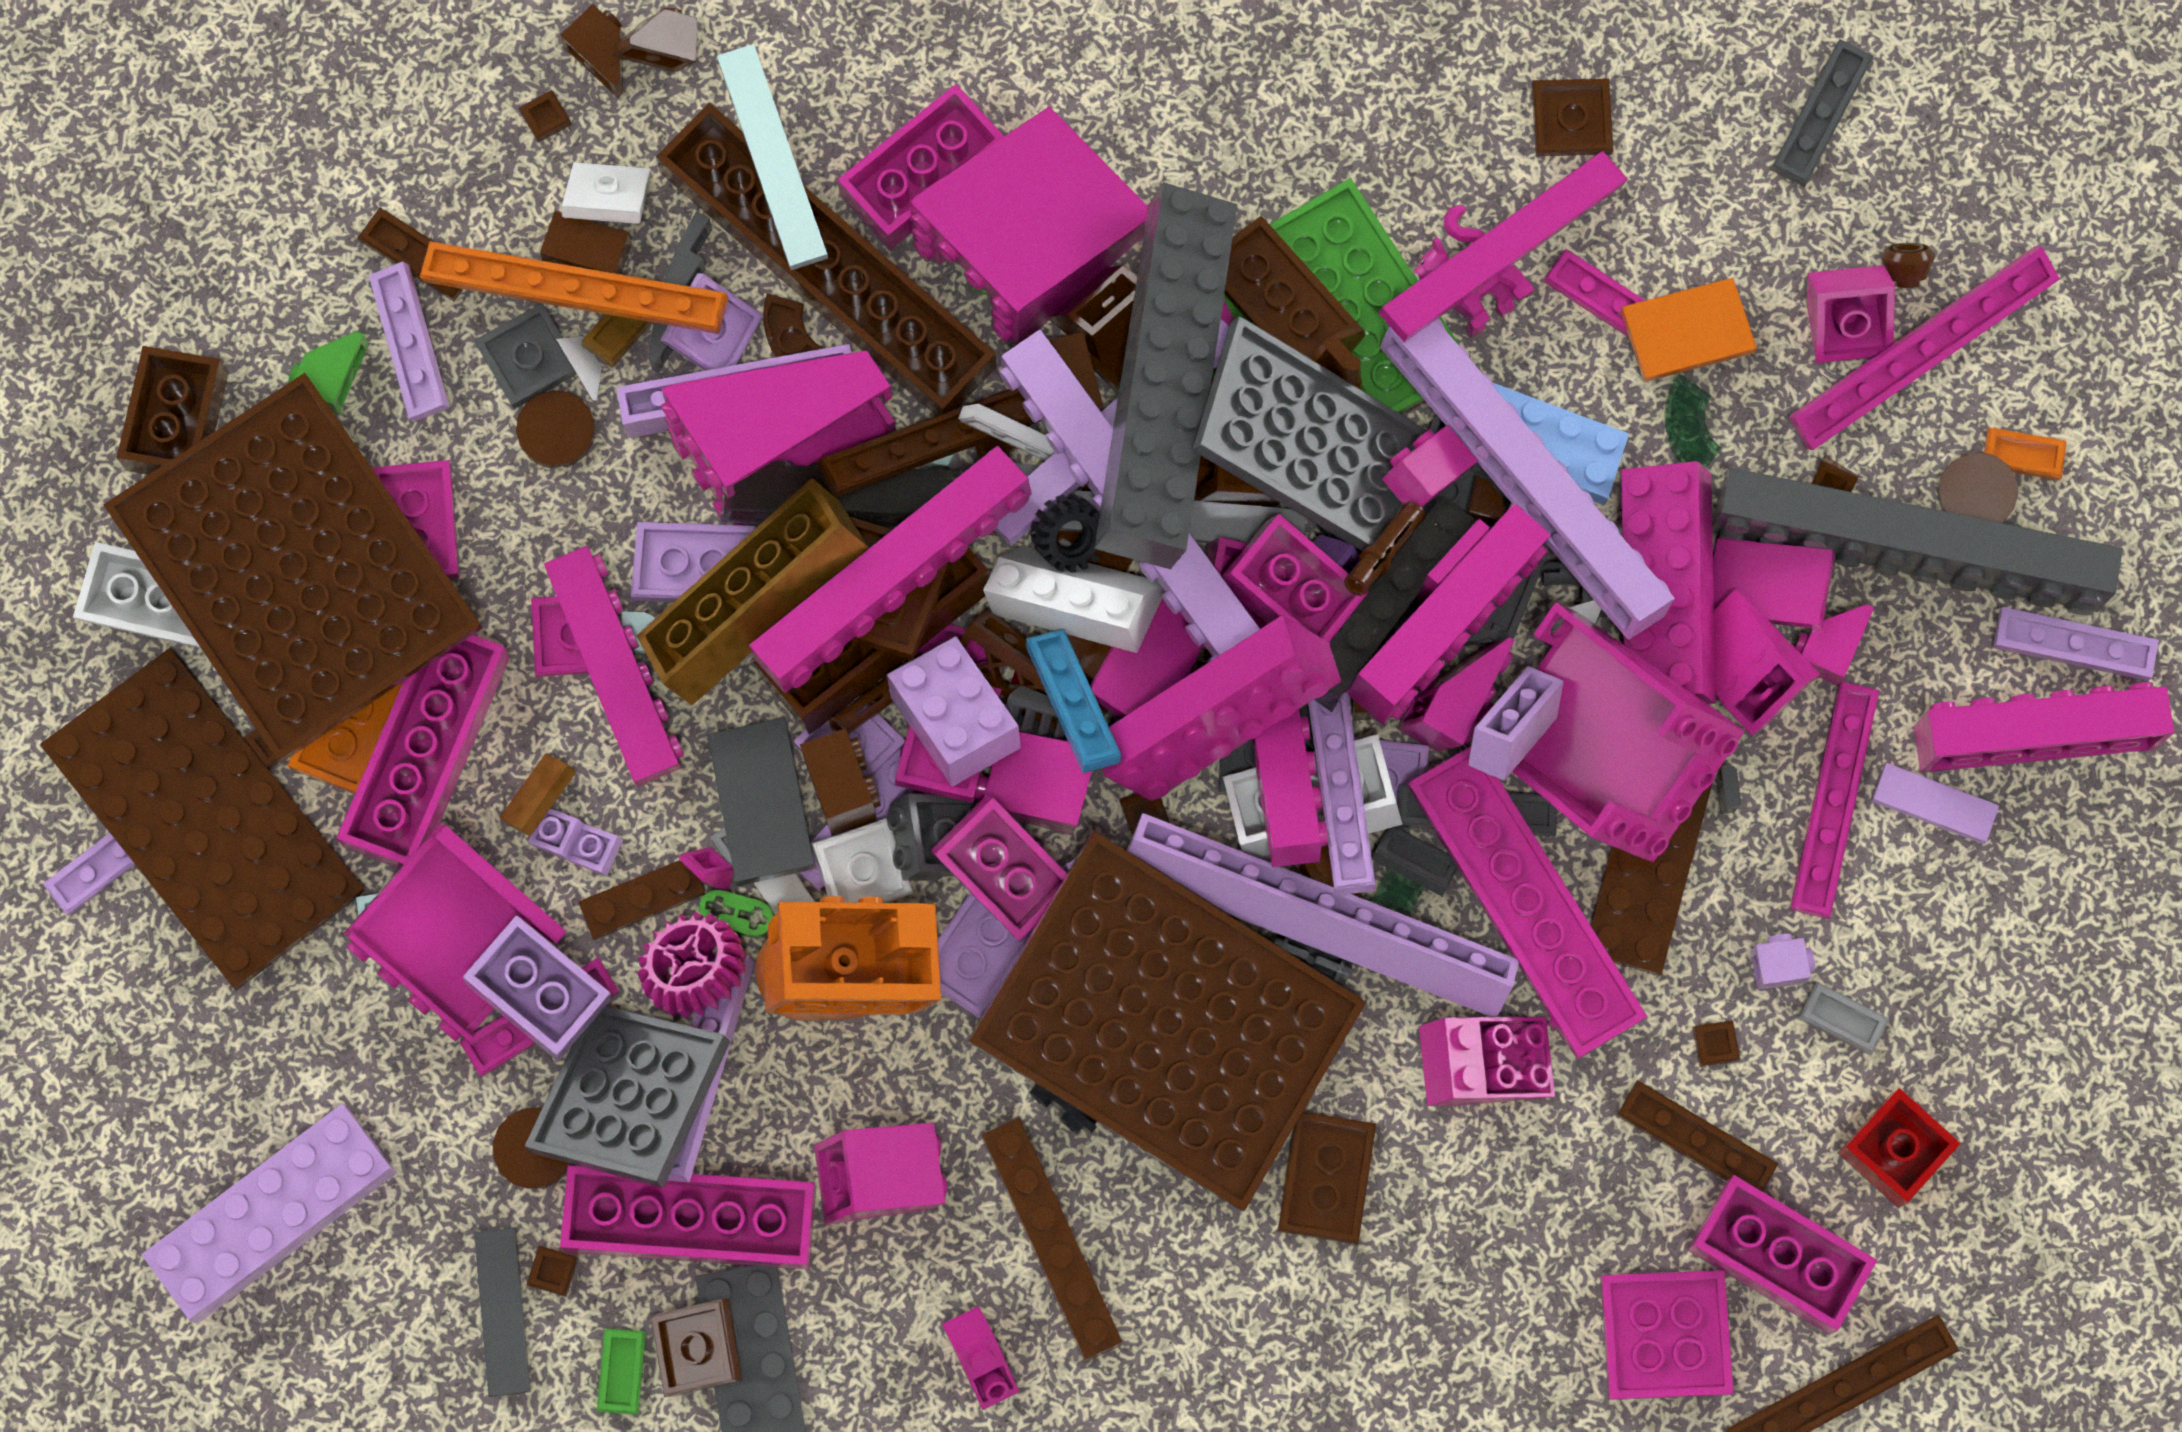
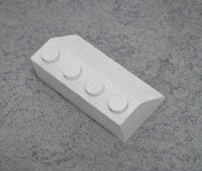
[73,542,200,648]
[983,545,1165,653]
[1223,734,1403,861]

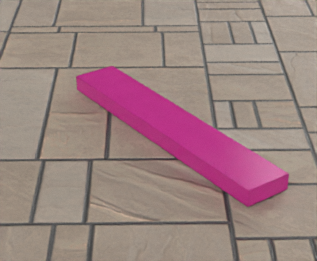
[1789,681,1880,919]

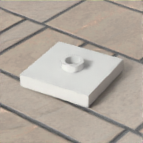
[562,162,651,224]
[811,817,913,903]

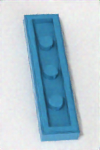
[1026,629,1121,773]

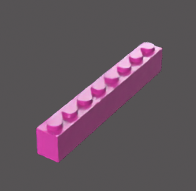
[749,446,1032,693]

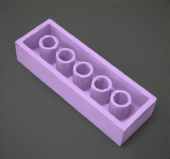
[141,1103,397,1324]

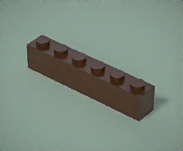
[982,1118,1123,1363]

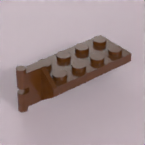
[1224,216,1365,390]

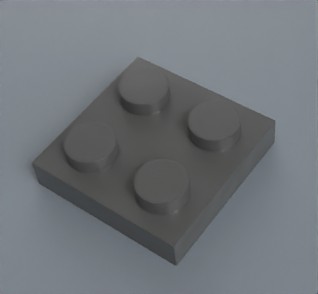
[474,303,577,409]

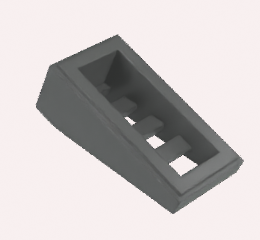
[1006,685,1068,742]

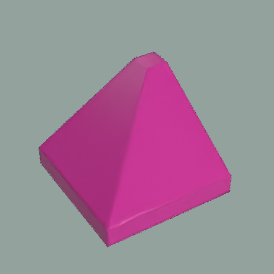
[679,847,734,891]

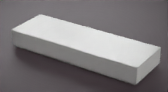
[958,404,1055,461]

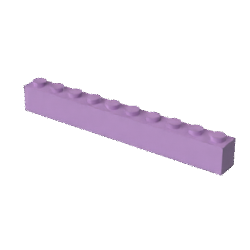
[1380,318,1675,640]
[999,330,1260,662]
[1127,813,1519,1017]

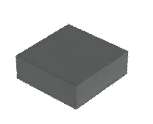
[1716,766,1741,814]

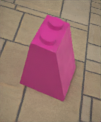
[975,732,1092,835]
[814,1123,947,1225]

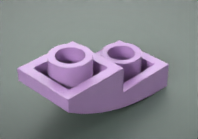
[528,809,623,877]

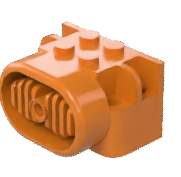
[755,896,941,1021]

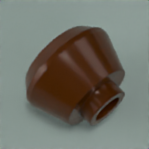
[1881,243,1935,288]

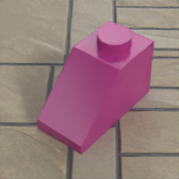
[1794,604,1874,686]

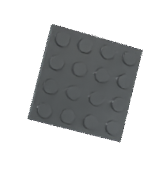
[524,1006,730,1188]

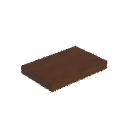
[1277,1112,1376,1245]

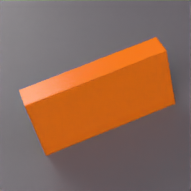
[1984,427,2067,480]

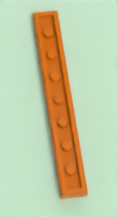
[420,241,729,334]

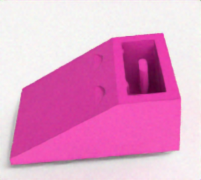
[1714,588,1820,736]
[1397,637,1515,752]
[1419,1017,1555,1106]

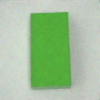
[597,1329,646,1415]

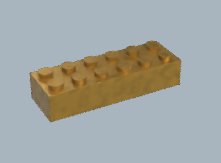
[637,478,869,706]

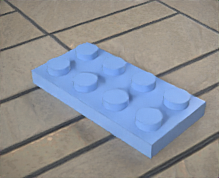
[1493,383,1629,505]

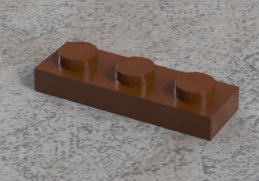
[578,860,706,940]

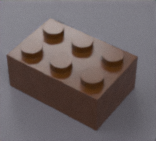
[116,346,228,475]

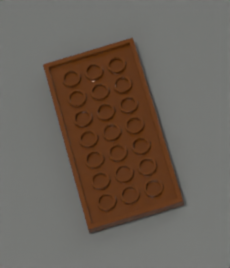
[40,648,365,991]

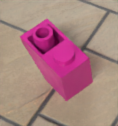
[942,1306,1019,1410]

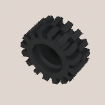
[1030,494,1104,573]

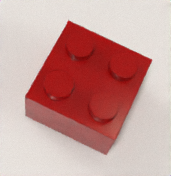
[1837,1088,1961,1209]

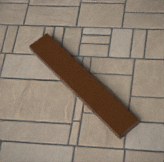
[817,388,1041,498]
[1724,1314,1960,1432]

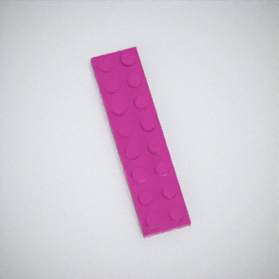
[1407,746,1648,1060]

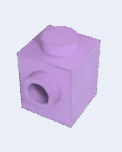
[1751,934,1815,990]

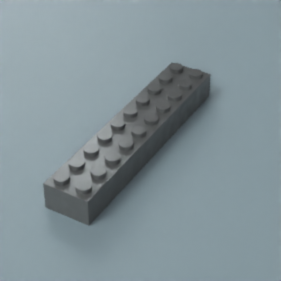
[1094,182,1237,570]
[1712,467,2123,615]

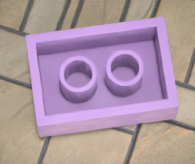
[887,636,1021,787]
[463,915,611,1062]

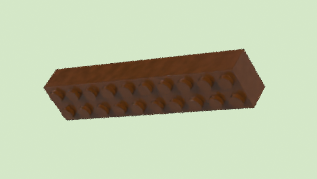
[656,103,997,416]

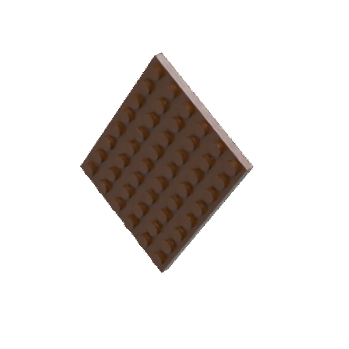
[103,373,483,764]
[967,832,1366,1212]

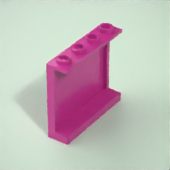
[343,824,567,1043]

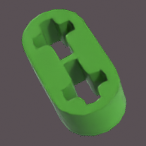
[699,890,774,939]

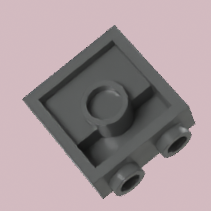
[887,794,976,881]

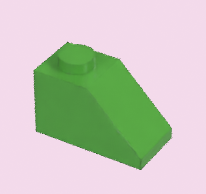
[288,331,369,415]

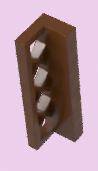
[960,609,1109,729]

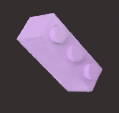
[1468,666,1564,781]

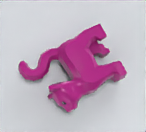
[1413,205,1535,338]

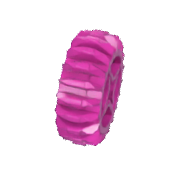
[637,911,747,1019]

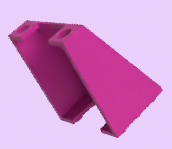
[910,106,1148,345]
[660,351,896,526]
[1472,602,1745,862]

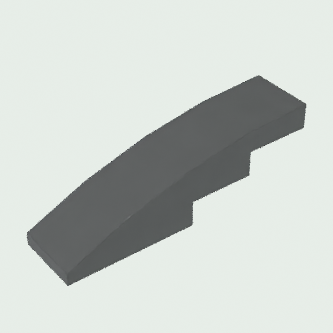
[649,211,712,373]

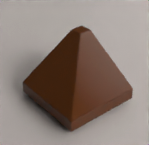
[1811,456,1859,492]

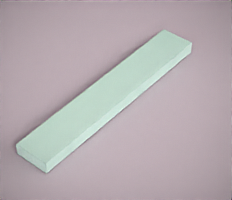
[717,44,828,270]

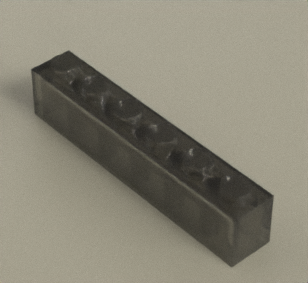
[721,460,961,527]
[1314,496,1474,712]

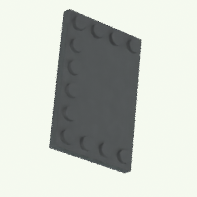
[1192,316,1427,561]

